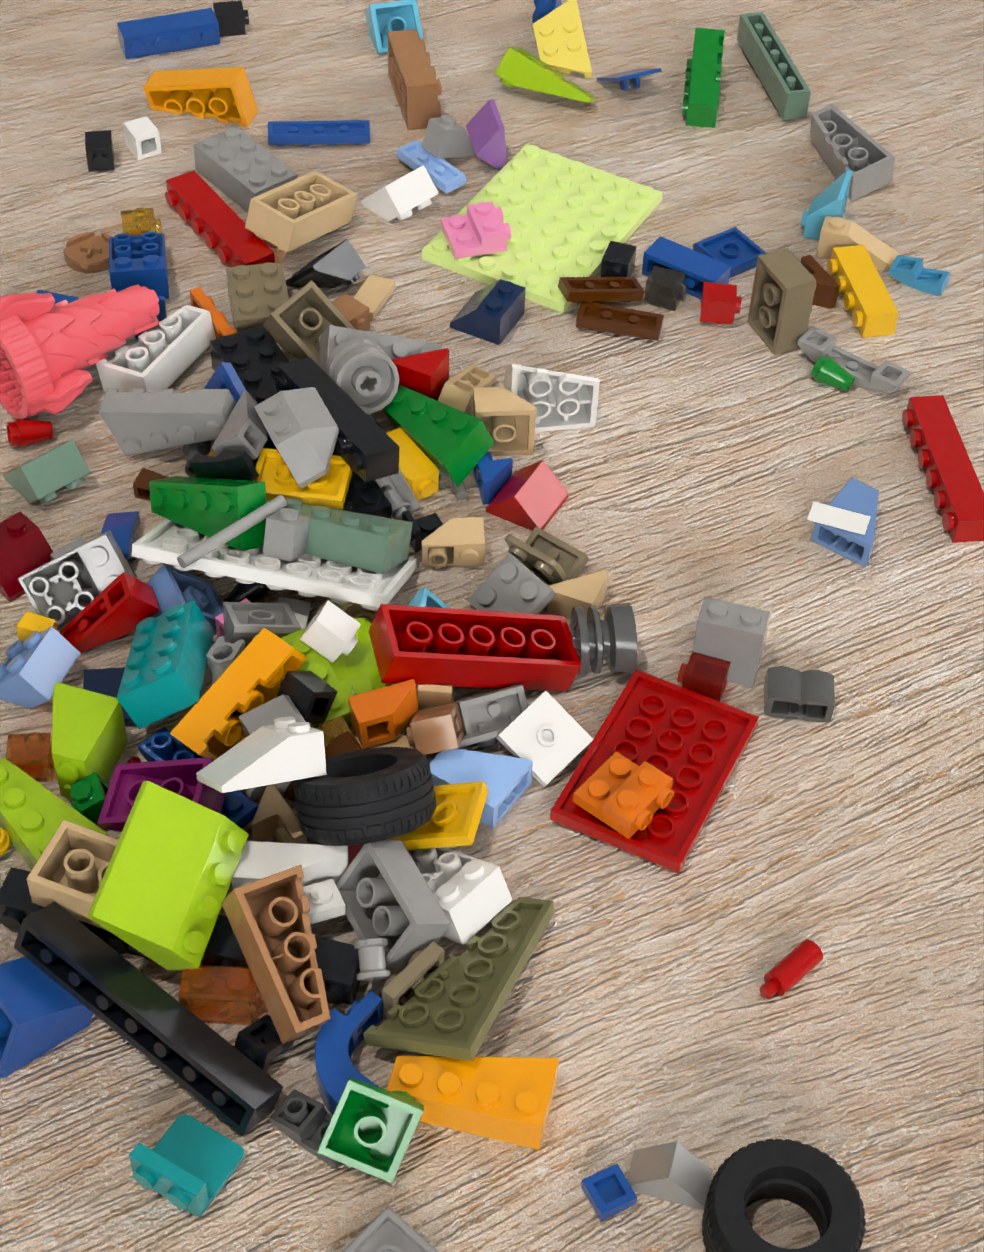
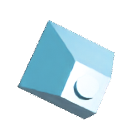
[365,0,423,54]
[800,170,853,241]

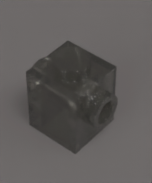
[644,265,688,311]

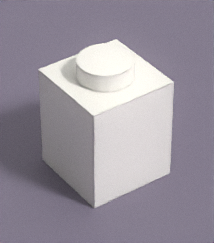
[123,116,162,160]
[300,600,361,663]

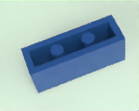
[642,236,731,299]

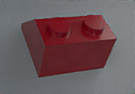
[0,511,53,602]

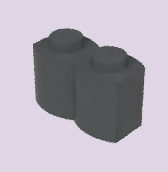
[764,666,835,722]

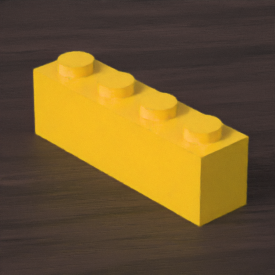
[827,245,899,338]

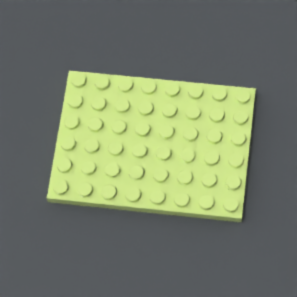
[422,144,663,313]

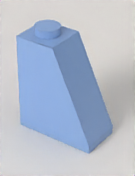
[428,748,533,829]

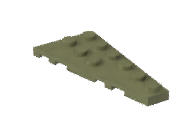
[363,897,555,1061]

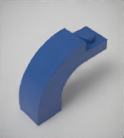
[315,991,383,1115]

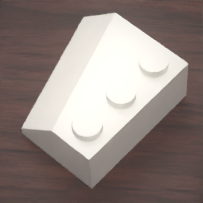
[504,364,600,432]

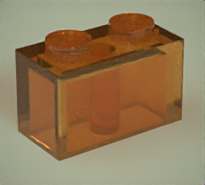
[178,965,262,1025]

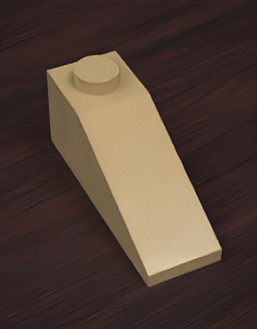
[816,216,900,272]
[438,364,497,415]

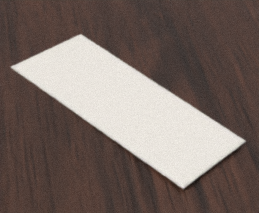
[807,501,871,535]

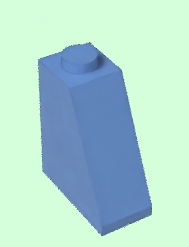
[811,478,879,567]

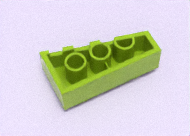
[0,758,108,870]

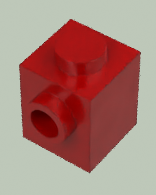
[700,282,742,324]

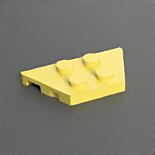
[533,0,592,79]

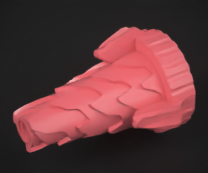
[0,284,160,419]

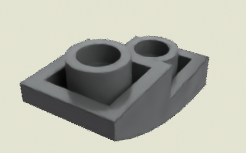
[269,1089,341,1169]

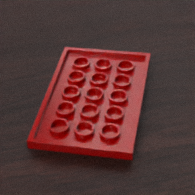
[550,669,759,873]

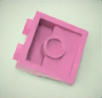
[441,201,511,259]

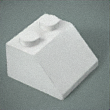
[360,165,439,222]

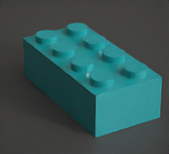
[117,600,214,729]

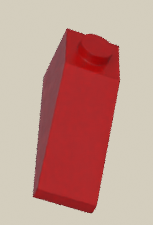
[59,572,160,654]

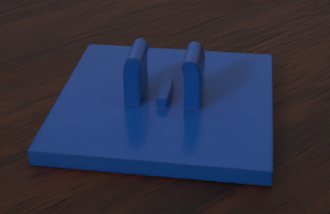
[597,68,662,90]

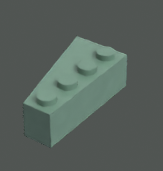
[277,498,413,574]

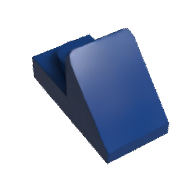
[472,452,513,505]

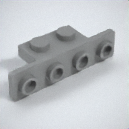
[456,684,568,750]

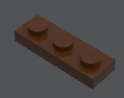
[558,277,645,303]
[576,301,664,341]

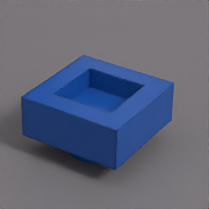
[581,1163,637,1222]

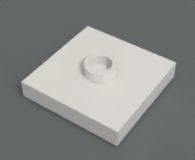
[497,691,594,787]

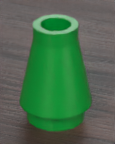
[810,356,855,392]

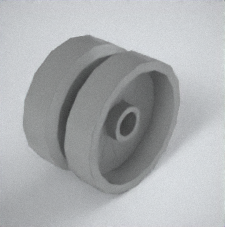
[325,338,400,414]

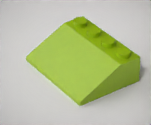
[87,781,249,970]

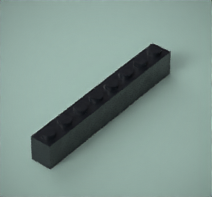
[14,901,283,1136]

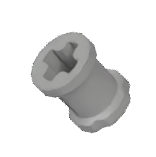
[354,938,391,981]

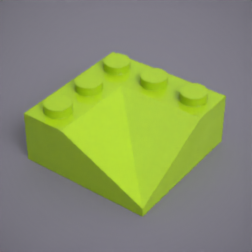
[281,617,394,738]

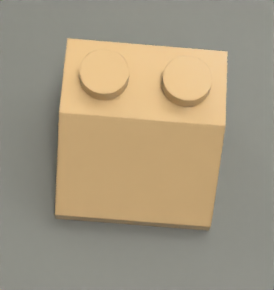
[473,387,536,456]

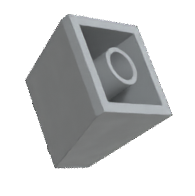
[689,597,770,688]

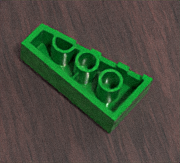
[682,28,725,128]
[382,385,495,487]
[149,476,267,551]

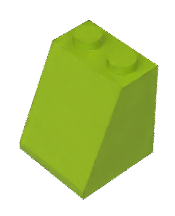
[51,682,128,801]

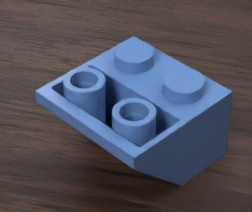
[0,627,81,709]

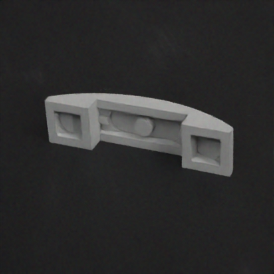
[797,326,911,391]

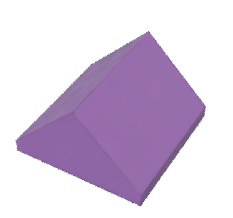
[466,99,507,170]

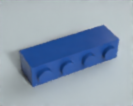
[117,8,220,59]

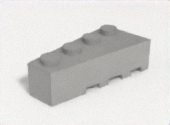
[99,388,236,456]

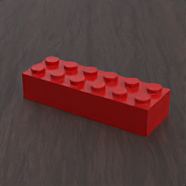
[368,604,582,692]

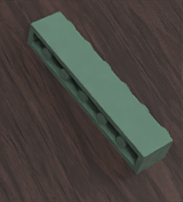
[737,12,811,120]

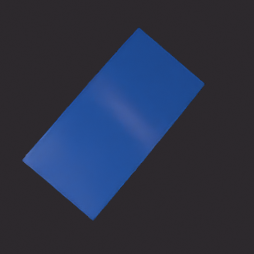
[101,511,141,560]

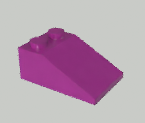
[97,757,226,832]

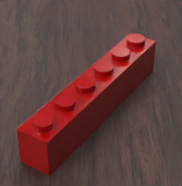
[165,170,275,267]
[902,395,984,543]

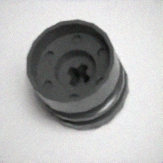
[569,603,637,675]

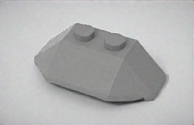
[254,387,339,488]

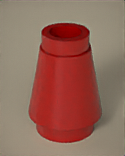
[7,418,53,448]

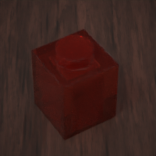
[677,652,731,702]

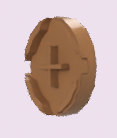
[64,232,111,273]

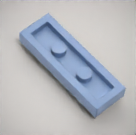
[397,140,466,194]

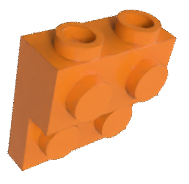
[573,752,674,839]

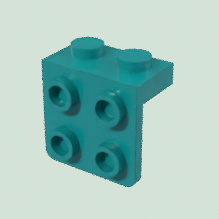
[129,1114,245,1218]

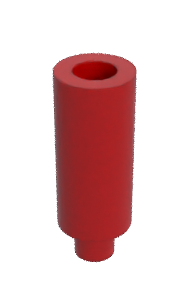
[759,939,823,999]

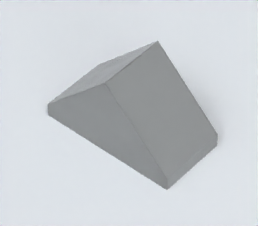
[627,1141,712,1210]

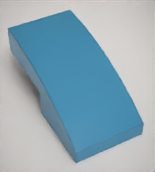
[889,255,950,296]

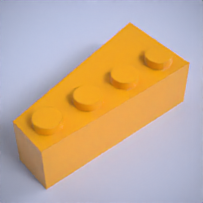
[143,67,258,127]
[170,628,307,760]
[386,1056,559,1150]

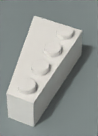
[96,305,216,393]

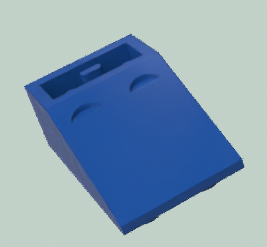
[109,232,169,299]

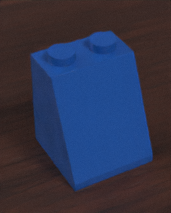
[0,957,93,1078]

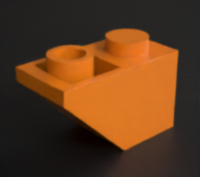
[347,679,419,749]

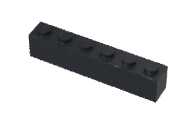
[275,357,400,483]

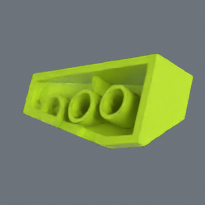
[495,47,597,103]

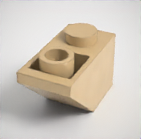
[422,517,485,567]

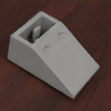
[18,530,136,632]

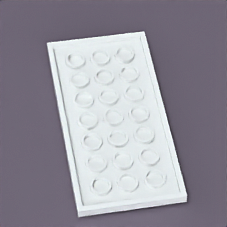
[132,519,417,610]

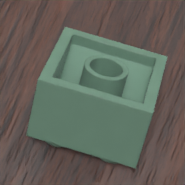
[3,440,90,504]

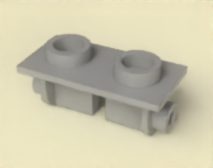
[374,468,421,520]

